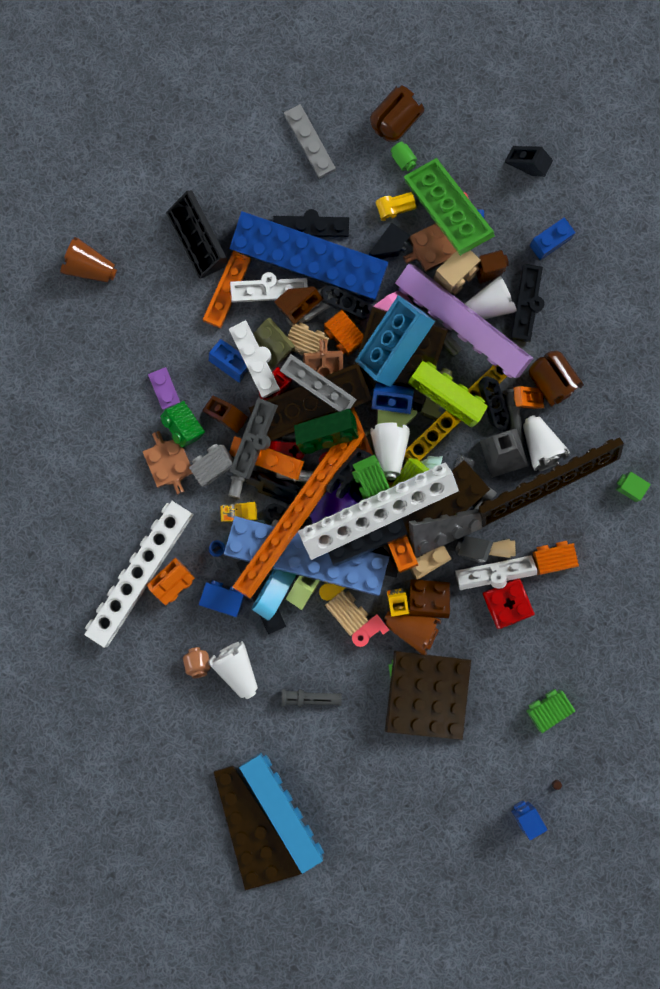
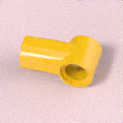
[375,192,416,221]

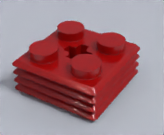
[482,579,535,629]

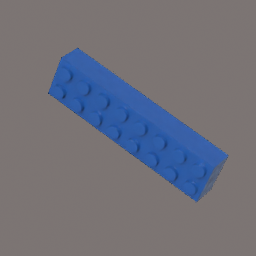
[229,211,388,301]

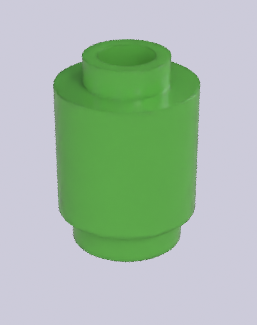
[391,141,417,171]

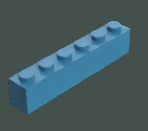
[239,753,324,874]

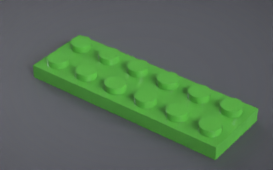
[404,158,495,256]

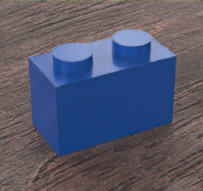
[529,217,576,260]
[372,383,415,414]
[199,580,245,617]
[511,801,548,840]

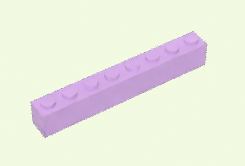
[395,264,533,378]

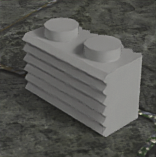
[189,444,234,487]

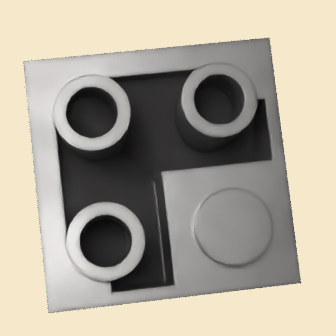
[480,429,529,478]

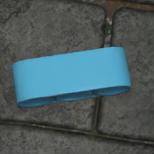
[252,569,296,621]

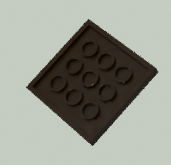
[355,306,448,405]
[385,651,471,740]

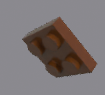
[409,579,450,619]

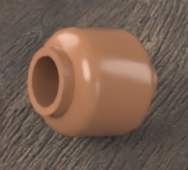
[183,647,211,678]

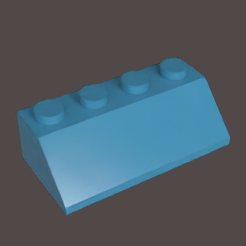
[355,295,435,387]

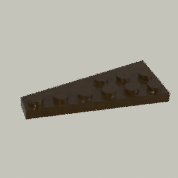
[214,765,302,891]

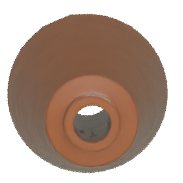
[60,237,117,283]
[384,611,441,656]

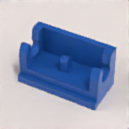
[208,339,249,383]

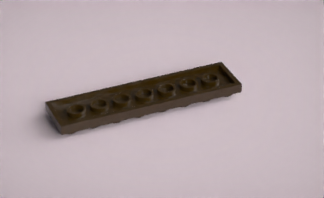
[479,437,624,527]

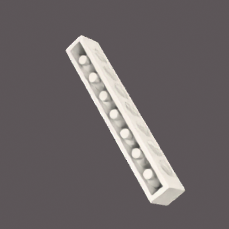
[298,463,459,560]
[84,501,194,648]

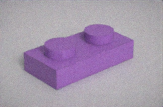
[148,367,180,410]

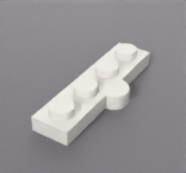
[230,272,308,302]
[229,320,280,399]
[455,555,537,590]

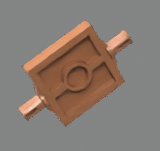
[403,223,456,272]
[303,339,343,376]
[142,431,193,495]

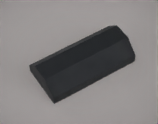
[166,190,228,278]

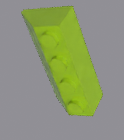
[407,361,488,428]

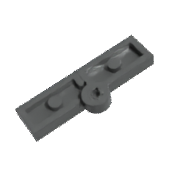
[229,398,278,479]

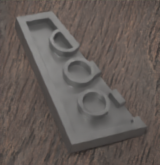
[409,509,482,557]

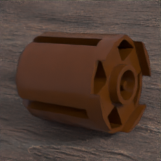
[370,85,424,142]
[529,351,584,407]

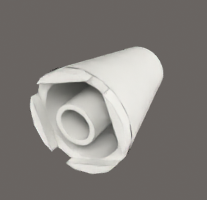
[465,276,517,319]
[523,415,570,471]
[370,422,410,480]
[208,641,258,699]

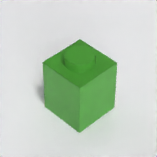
[616,472,651,502]

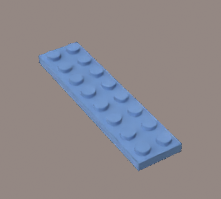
[224,516,389,596]

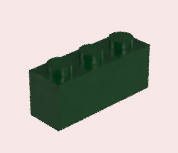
[294,408,359,455]

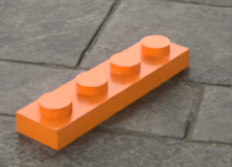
[203,251,251,329]
[229,436,304,480]

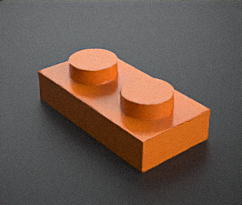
[514,386,544,409]

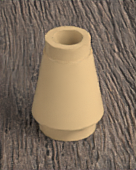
[489,539,516,558]

